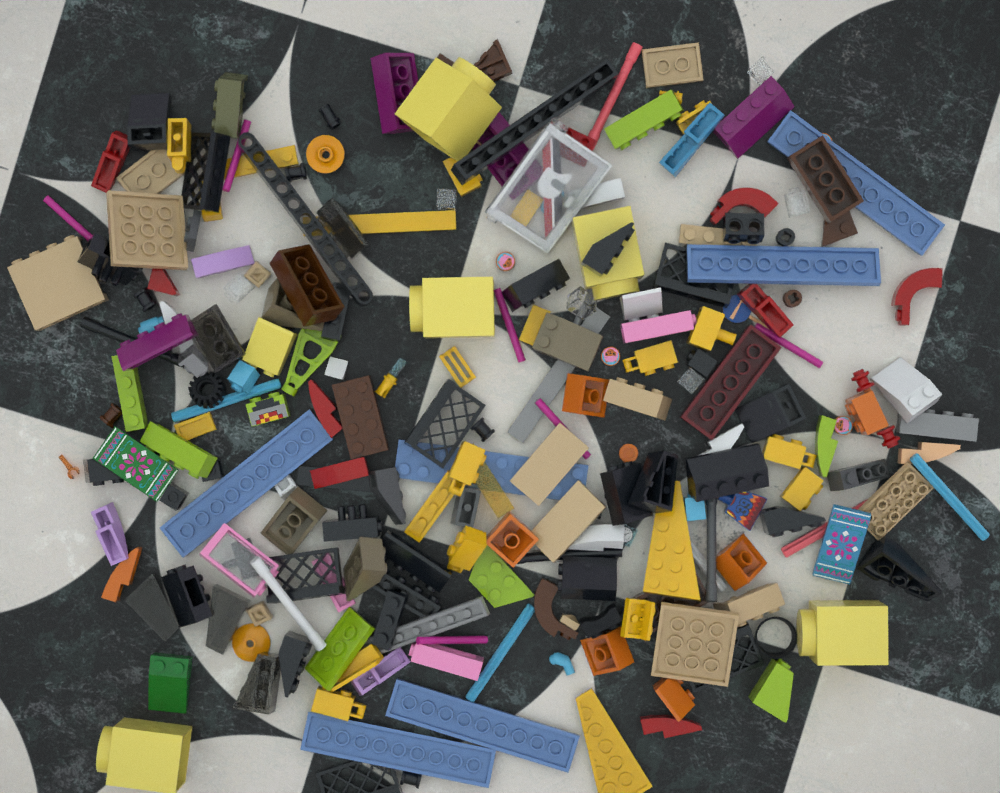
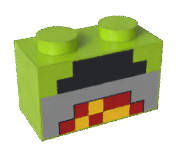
[246,392,291,427]

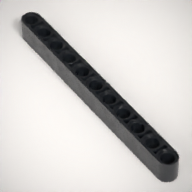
[238,132,373,306]

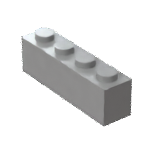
[896,409,979,442]

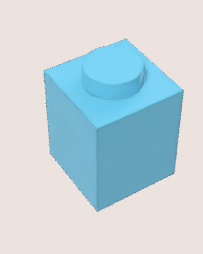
[227,360,260,394]
[683,493,706,521]

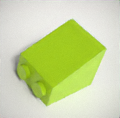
[748,659,794,723]

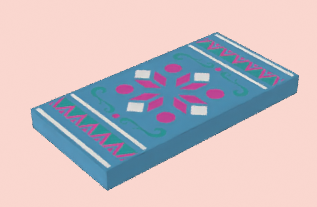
[812,504,871,585]

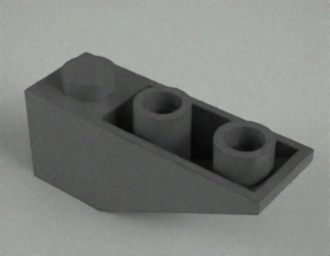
[827,459,890,491]
[368,467,406,525]

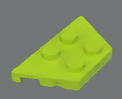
[469,545,535,608]

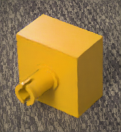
[687,306,737,351]

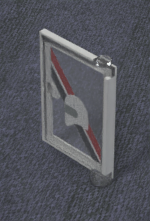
[485,117,612,254]

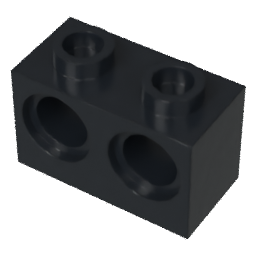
[723,213,764,244]

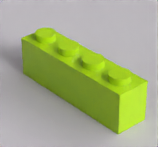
[604,90,684,151]
[111,355,148,432]
[140,421,217,479]

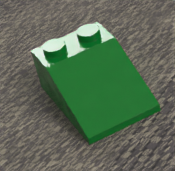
[148,652,193,714]

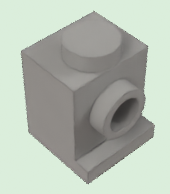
[178,345,209,377]

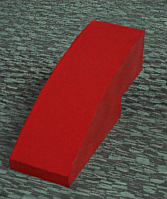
[91,130,130,193]
[737,284,794,338]
[308,379,343,438]
[310,456,370,489]
[640,715,702,738]

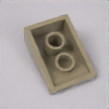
[261,278,324,331]
[532,312,603,372]
[261,486,328,555]
[343,537,387,601]

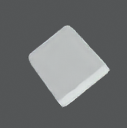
[324,357,349,380]
[274,475,298,500]

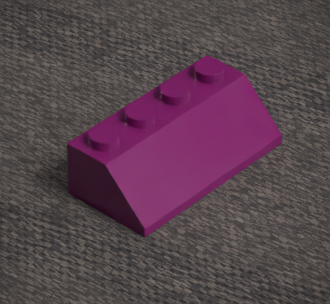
[370,53,418,134]
[712,76,795,159]
[472,112,543,200]
[116,313,199,371]

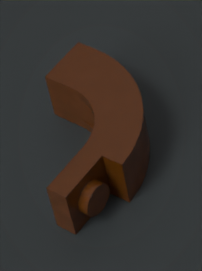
[534,577,579,640]

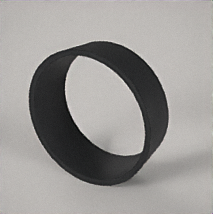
[755,617,797,659]

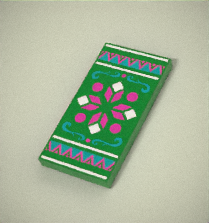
[92,427,179,502]

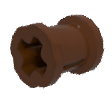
[783,290,802,308]
[100,402,123,428]

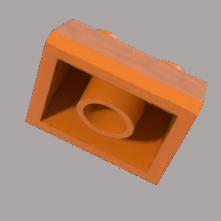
[562,373,609,417]
[486,511,539,568]
[716,533,767,591]
[580,626,634,676]
[652,678,695,722]

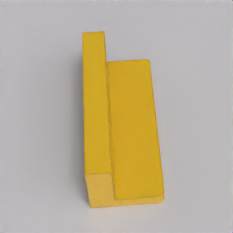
[331,644,384,692]

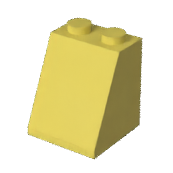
[242,317,298,377]

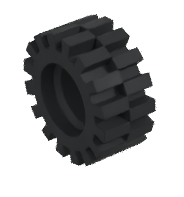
[188,371,226,409]

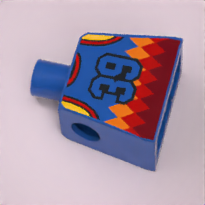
[718,491,767,531]

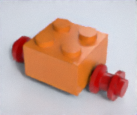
[844,369,900,449]

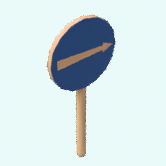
[722,295,770,330]

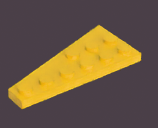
[643,481,701,601]
[576,688,653,793]

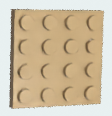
[106,190,188,270]
[651,602,739,687]

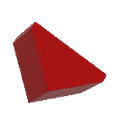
[147,268,180,296]

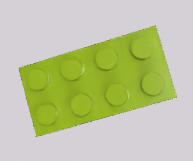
[304,607,375,691]

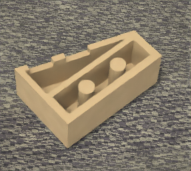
[603,377,672,421]
[713,583,785,627]

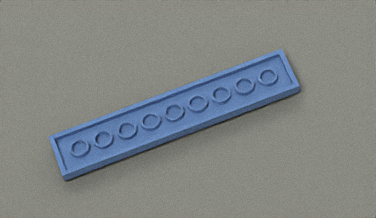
[767,110,945,256]
[686,244,881,286]
[160,409,334,558]
[395,439,588,500]
[385,678,580,773]
[300,712,496,788]

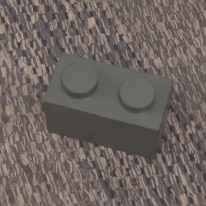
[450,487,481,528]

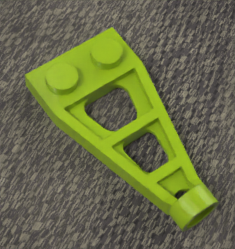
[281,329,342,397]

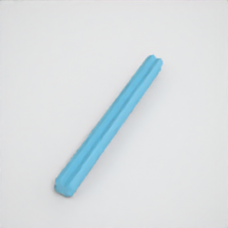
[171,379,281,422]
[910,453,990,541]
[466,604,535,702]

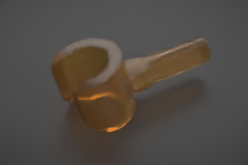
[59,455,80,479]

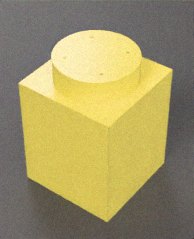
[395,57,502,162]
[571,206,644,301]
[409,277,495,339]
[796,600,889,666]
[96,717,192,793]

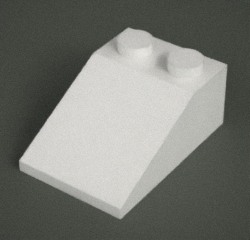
[619,287,663,322]
[870,357,942,424]

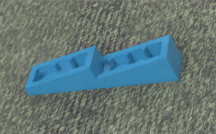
[659,103,725,178]

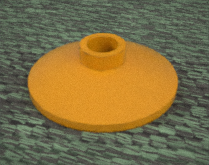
[306,135,345,174]
[232,623,270,662]

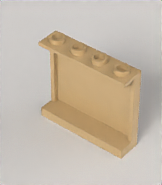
[7,235,109,331]

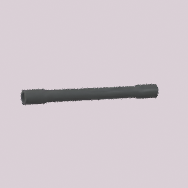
[706,498,717,602]

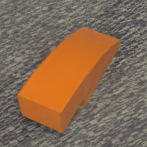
[101,547,143,602]

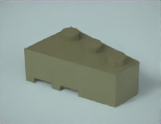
[212,72,248,138]

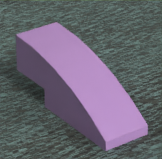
[191,245,254,279]
[91,502,128,566]
[350,647,410,696]

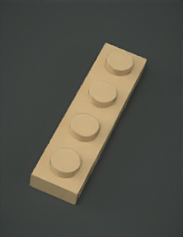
[678,224,756,246]

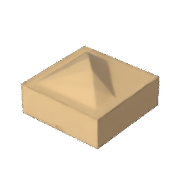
[244,260,271,288]
[246,601,273,627]
[560,613,580,630]

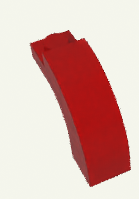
[709,187,779,226]
[891,268,943,326]

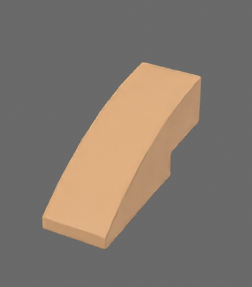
[897,442,961,464]

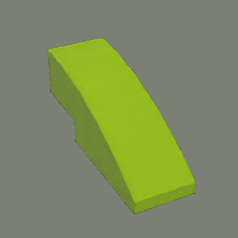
[815,415,838,478]

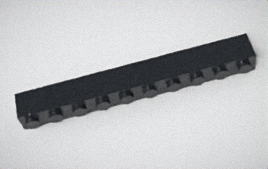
[451,58,619,186]

